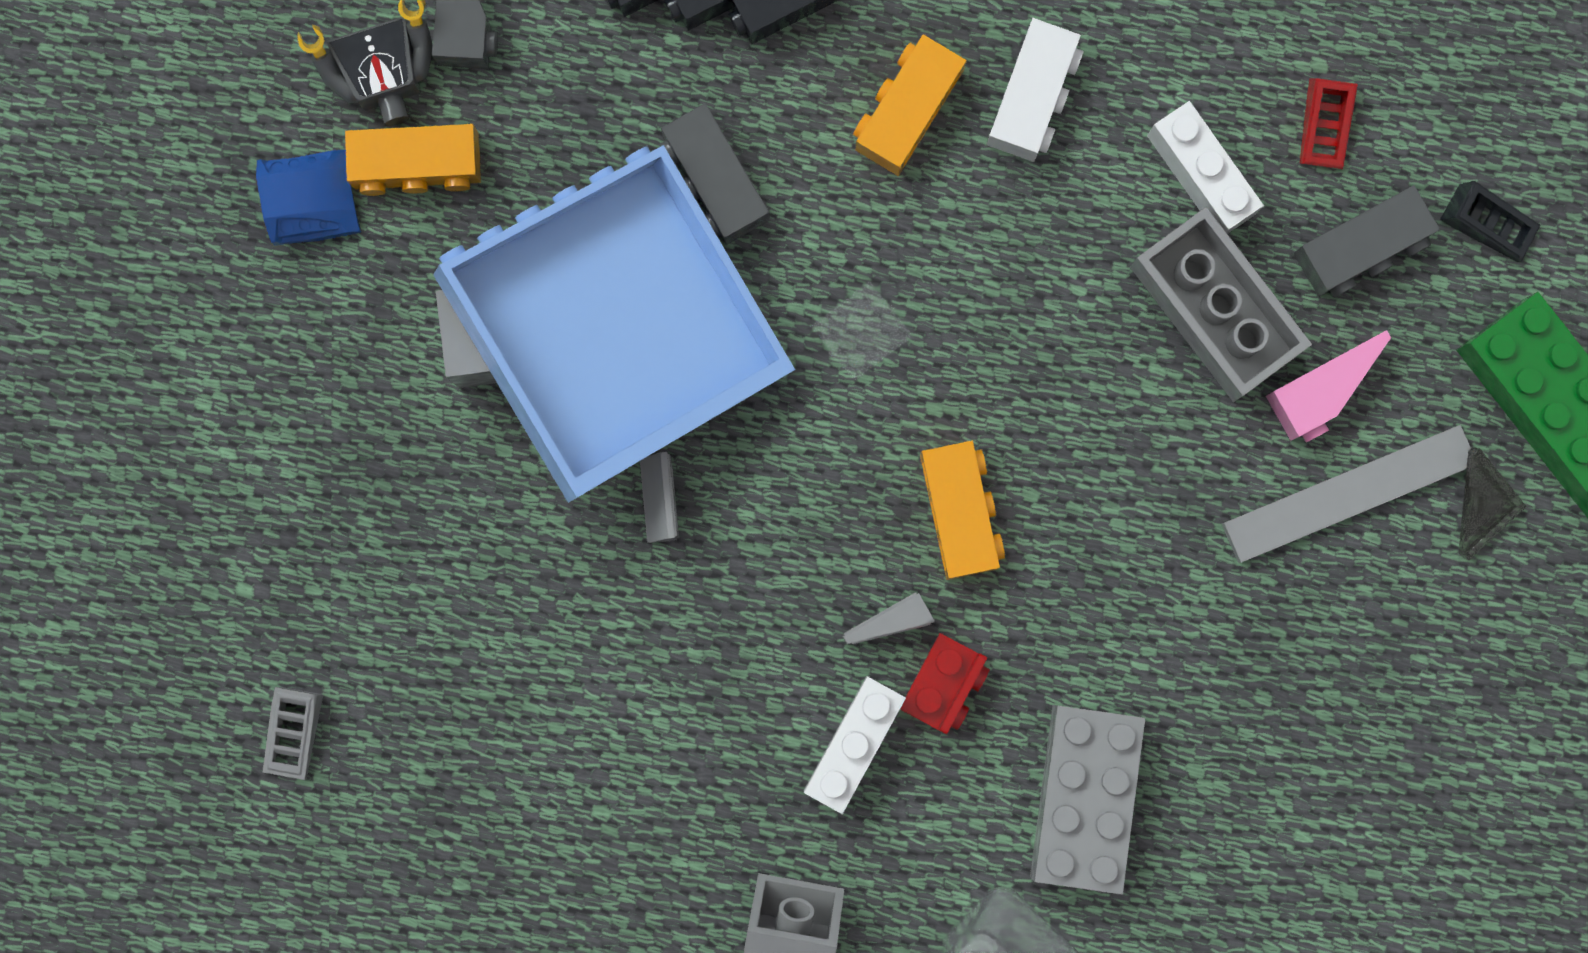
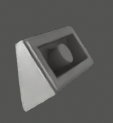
[640,452,679,543]

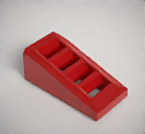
[1300,78,1358,169]

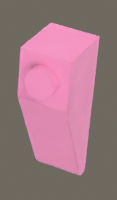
[1266,330,1391,442]

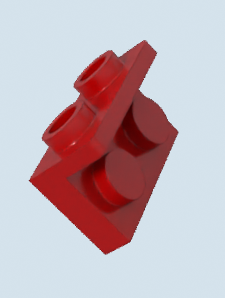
[900,633,990,735]

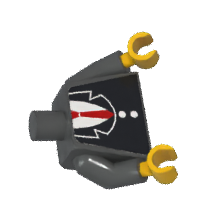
[297,0,433,126]

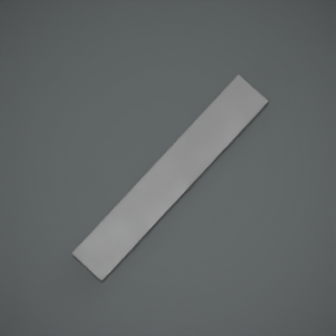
[1222,425,1478,563]

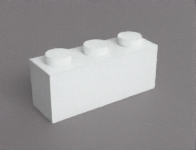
[987,18,1084,162]
[1147,101,1264,234]
[804,676,906,814]

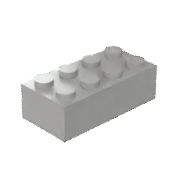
[1130,207,1312,402]
[1030,705,1145,895]

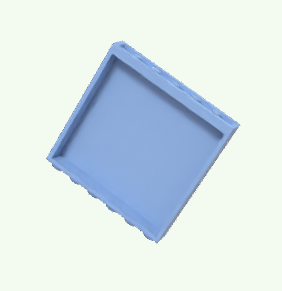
[433,145,795,503]

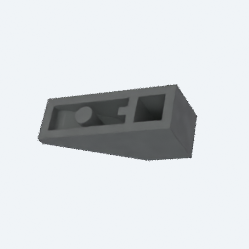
[432,0,498,69]

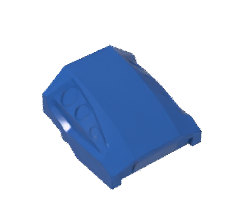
[256,150,361,246]

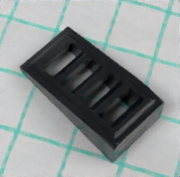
[1440,181,1541,262]

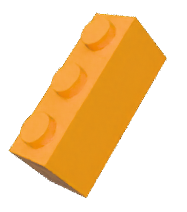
[853,34,967,176]
[345,124,481,196]
[920,440,1005,580]

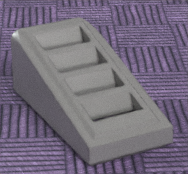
[842,592,935,644]
[263,687,323,780]

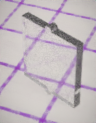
[811,281,913,382]

